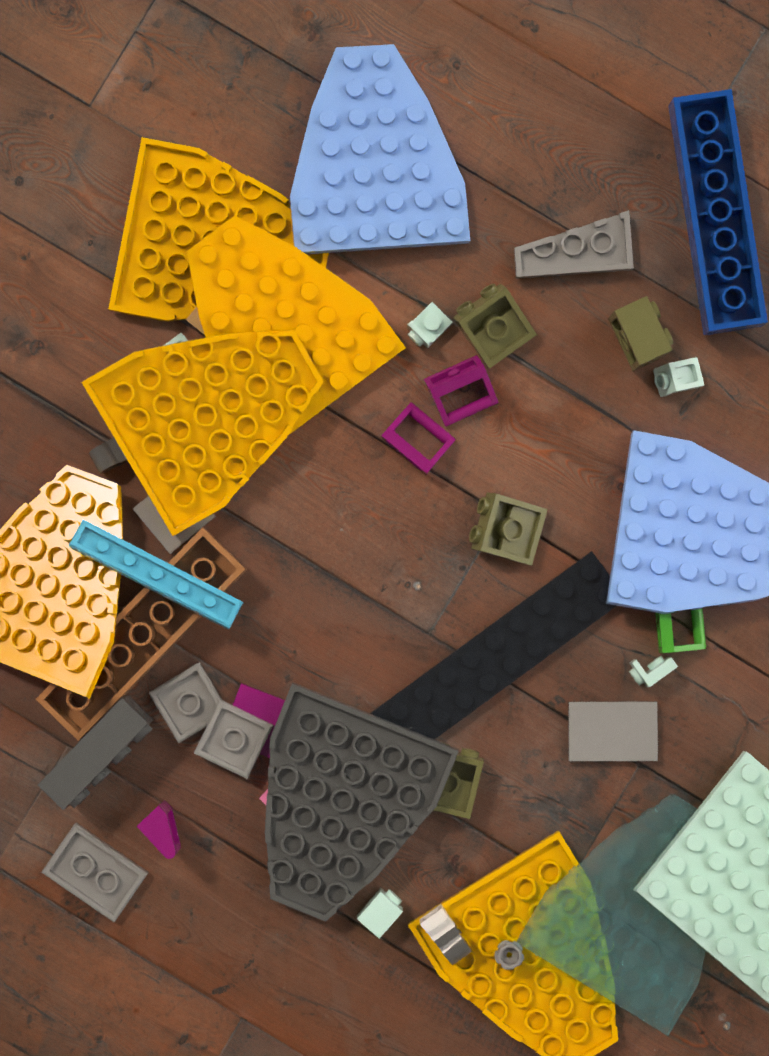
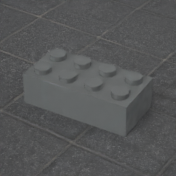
[38,695,154,810]

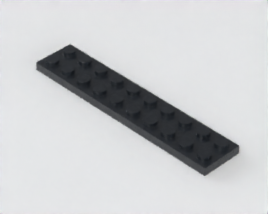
[370,551,617,740]

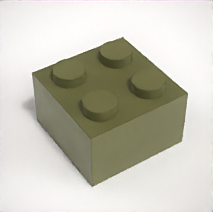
[608,296,673,371]

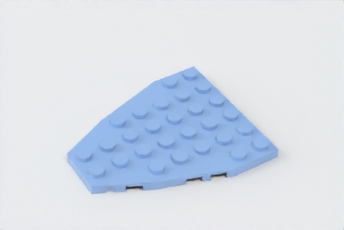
[290,44,471,254]
[606,430,769,614]

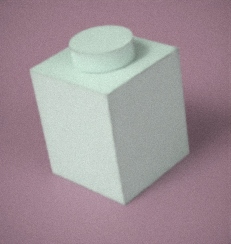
[357,888,403,939]

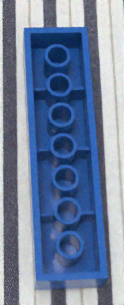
[668,89,768,335]

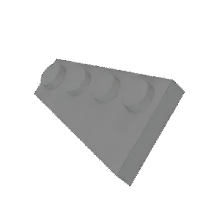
[514,210,634,279]

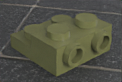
[453,284,537,369]
[469,492,548,566]
[434,742,484,819]

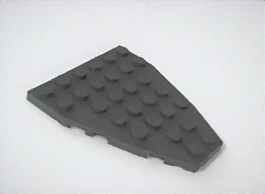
[265,683,459,922]

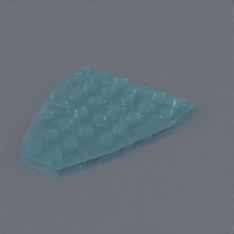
[516,794,706,1036]

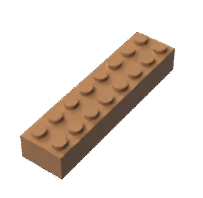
[36,527,247,741]

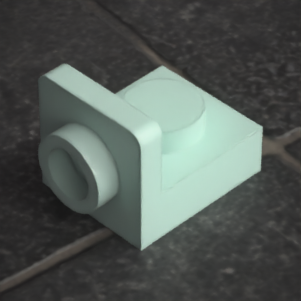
[407,302,453,348]
[653,357,704,397]
[629,656,678,687]

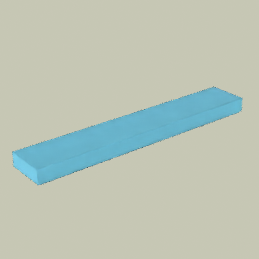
[69,519,243,630]

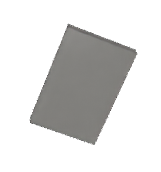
[568,701,658,761]
[41,822,149,922]

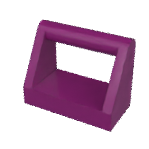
[424,355,499,427]
[381,402,456,475]
[136,800,181,859]

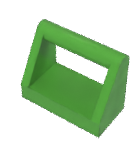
[655,608,706,653]

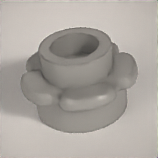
[494,940,524,970]

